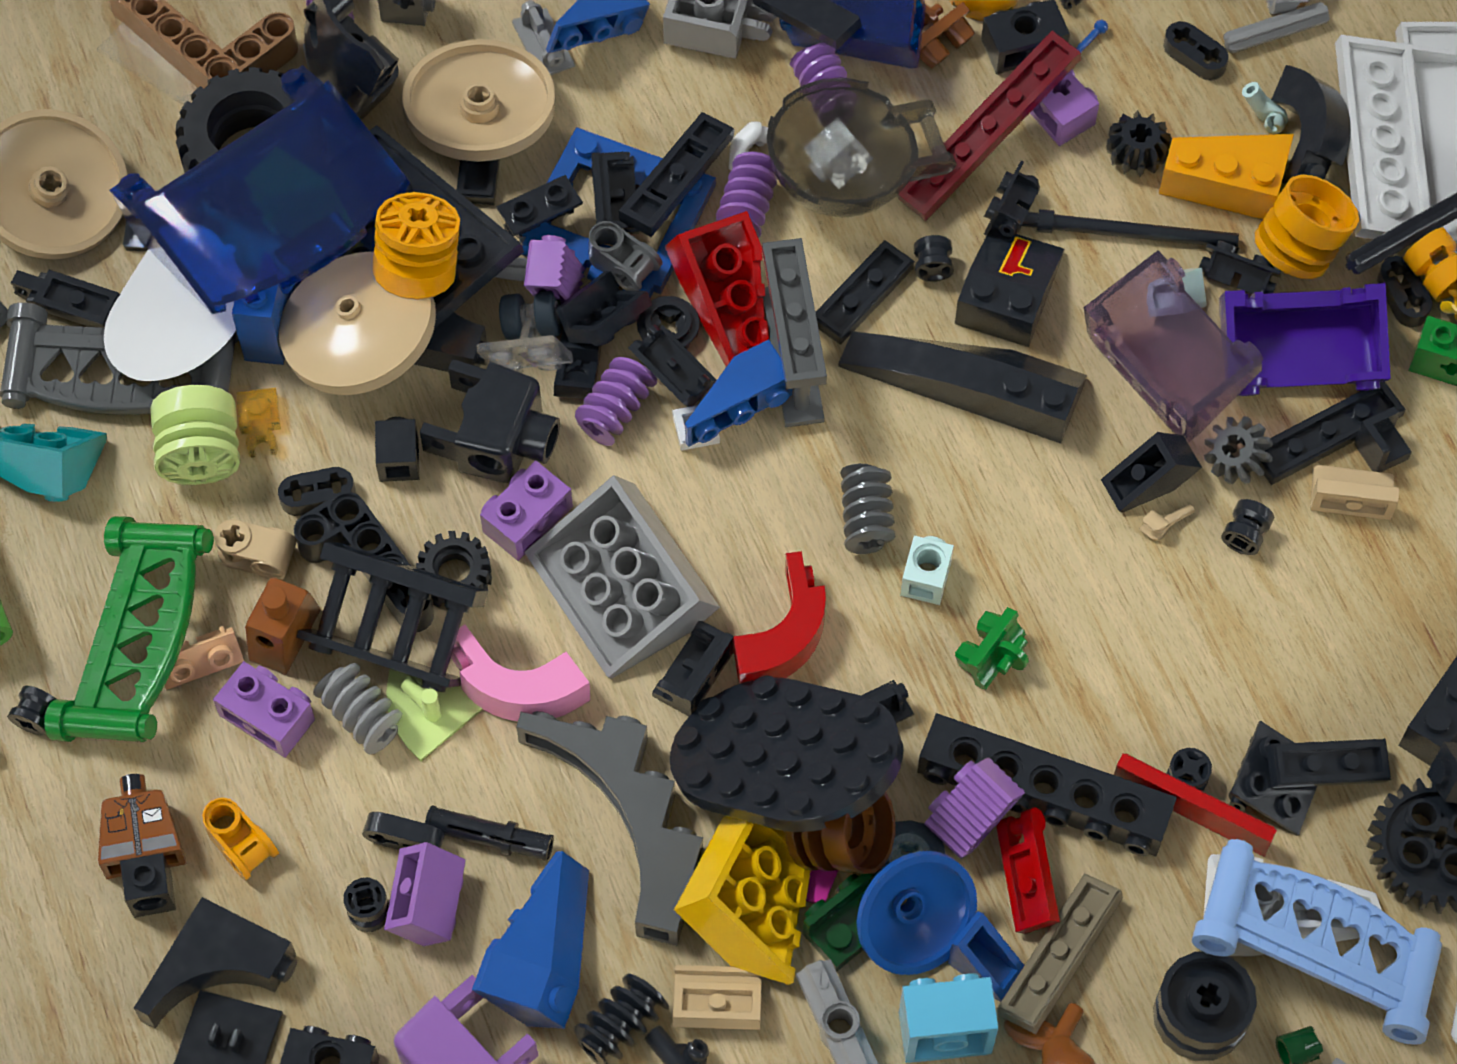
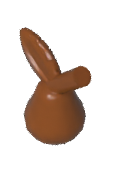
[1003,1003,1095,1064]

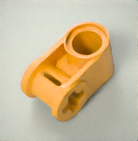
[202,797,279,881]

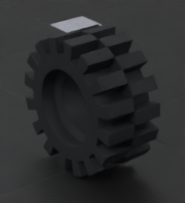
[416,531,492,610]

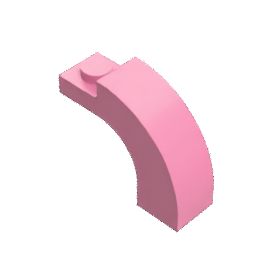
[451,624,590,721]

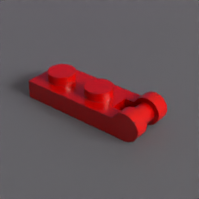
[997,807,1060,934]

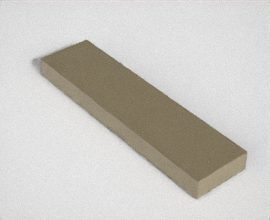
[997,873,1123,1034]

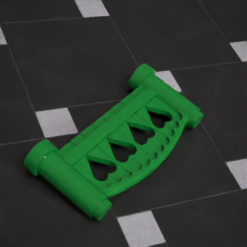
[44,516,214,742]

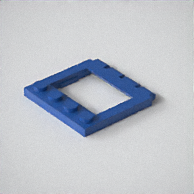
[520,127,716,299]

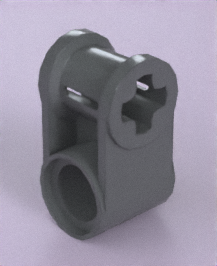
[589,221,663,291]

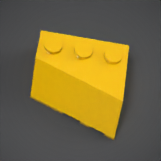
[674,816,811,984]

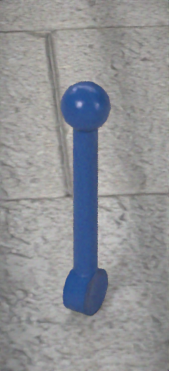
[1076,20,1108,52]

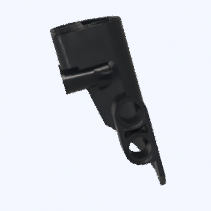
[304,0,399,123]

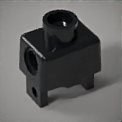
[420,359,560,483]

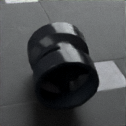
[1221,499,1275,555]
[344,877,389,932]

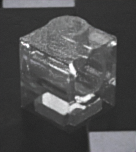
[803,118,874,189]

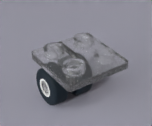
[477,290,573,373]

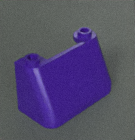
[1219,283,1391,396]

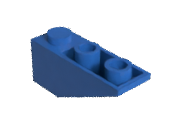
[546,0,650,53]
[685,339,792,447]

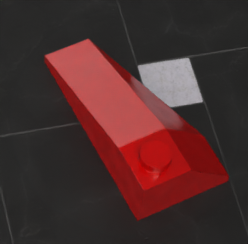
[665,211,769,367]

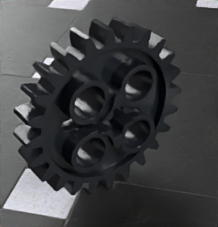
[1367,778,1457,914]

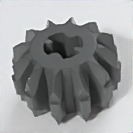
[1204,416,1273,484]

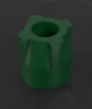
[1275,1026,1323,1064]

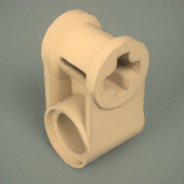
[214,519,296,580]

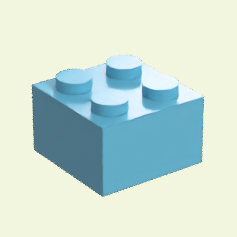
[899,973,998,1063]

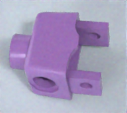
[394,974,539,1064]

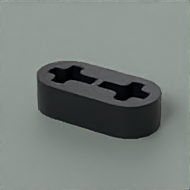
[1163,21,1229,80]
[1377,256,1433,327]
[278,467,356,516]
[362,812,445,850]

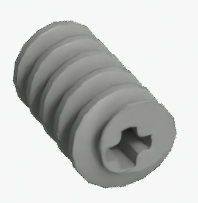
[313,663,402,754]

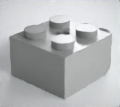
[663,0,776,59]

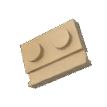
[673,965,762,1030]

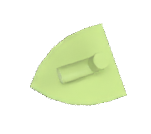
[386,669,483,761]

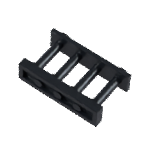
[297,542,489,692]

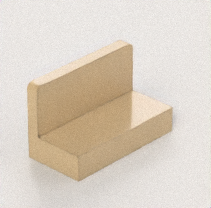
[1310,465,1399,520]

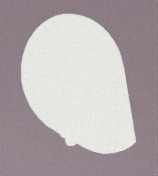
[104,223,246,381]

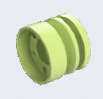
[150,385,240,485]

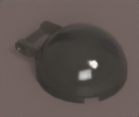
[766,77,957,218]

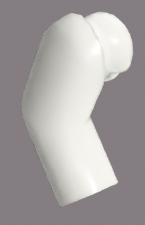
[728,121,771,170]

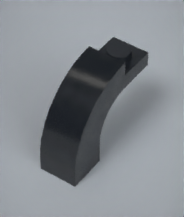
[1271,65,1351,185]

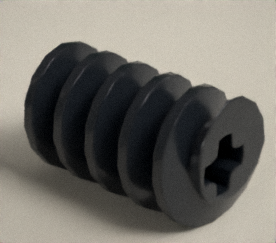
[574,973,669,1064]

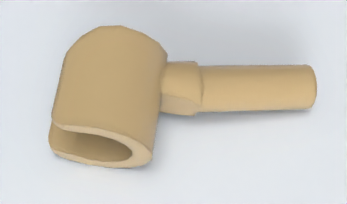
[1139,504,1195,541]

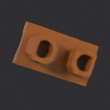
[904,2,975,69]

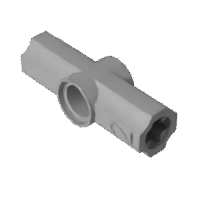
[796,959,878,1064]

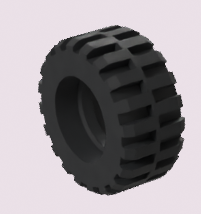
[175,67,328,218]

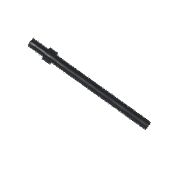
[1022,209,1239,247]

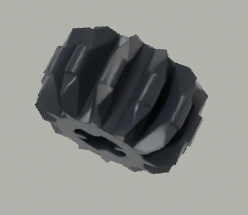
[1106,110,1172,177]

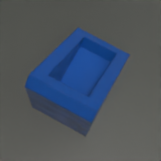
[948,912,1025,1001]

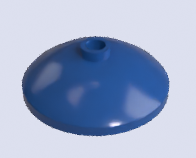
[857,851,977,975]

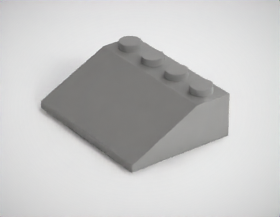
[524,475,720,679]

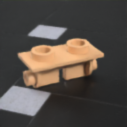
[165,626,245,690]

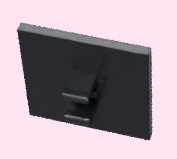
[174,990,283,1064]

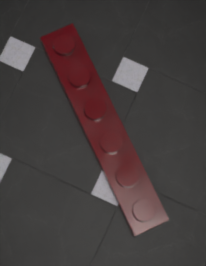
[896,30,1082,221]

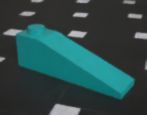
[0,424,107,502]

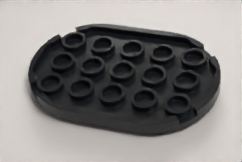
[670,675,904,832]

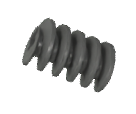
[840,463,896,555]

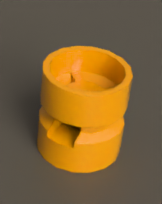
[1403,227,1457,302]

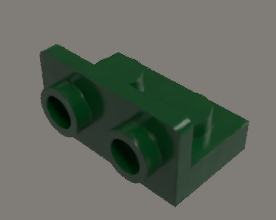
[803,873,875,972]

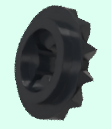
[637,296,700,349]

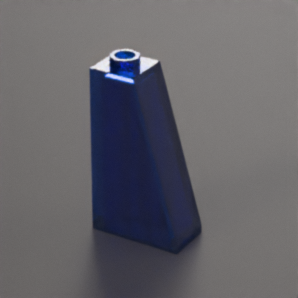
[779,0,926,69]

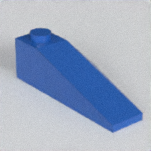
[472,851,589,1029]

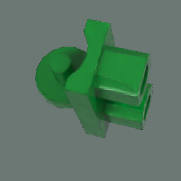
[955,607,1029,690]

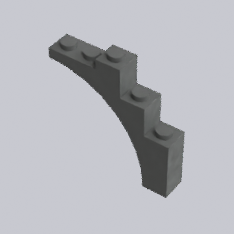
[516,711,703,946]

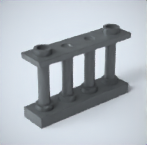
[762,238,827,427]

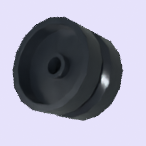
[1153,951,1257,1061]

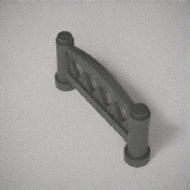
[0,303,239,415]

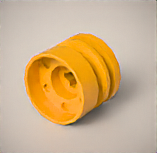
[1254,175,1359,279]
[372,192,460,299]

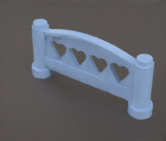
[1192,839,1442,1045]

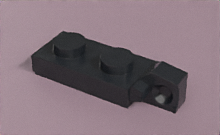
[11,269,121,328]

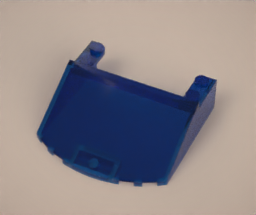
[109,65,410,314]

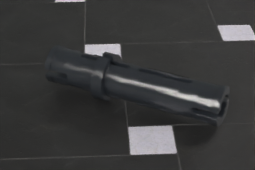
[425,805,554,861]

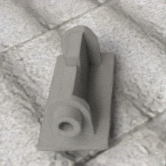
[512,0,575,75]

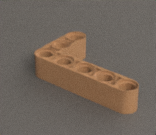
[109,0,298,88]

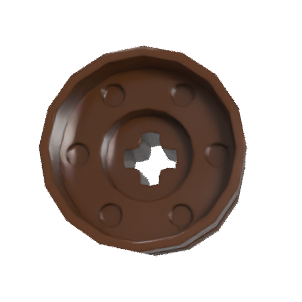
[784,792,895,874]

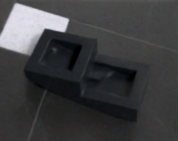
[554,328,601,399]

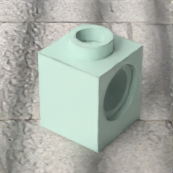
[900,536,954,605]

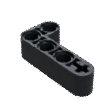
[294,492,434,632]

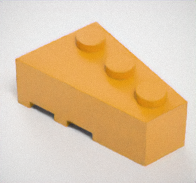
[1159,134,1294,219]

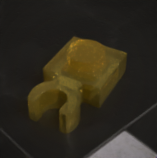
[236,387,281,458]

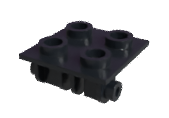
[1228,721,1317,836]

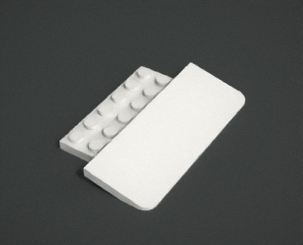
[1335,22,1457,279]

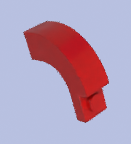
[733,551,826,684]

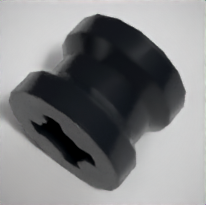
[914,235,954,282]
[7,685,56,735]
[1166,747,1212,792]

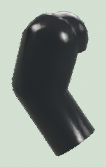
[644,1025,709,1064]

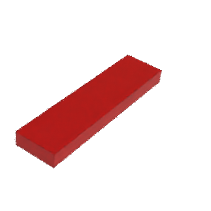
[1114,753,1277,857]

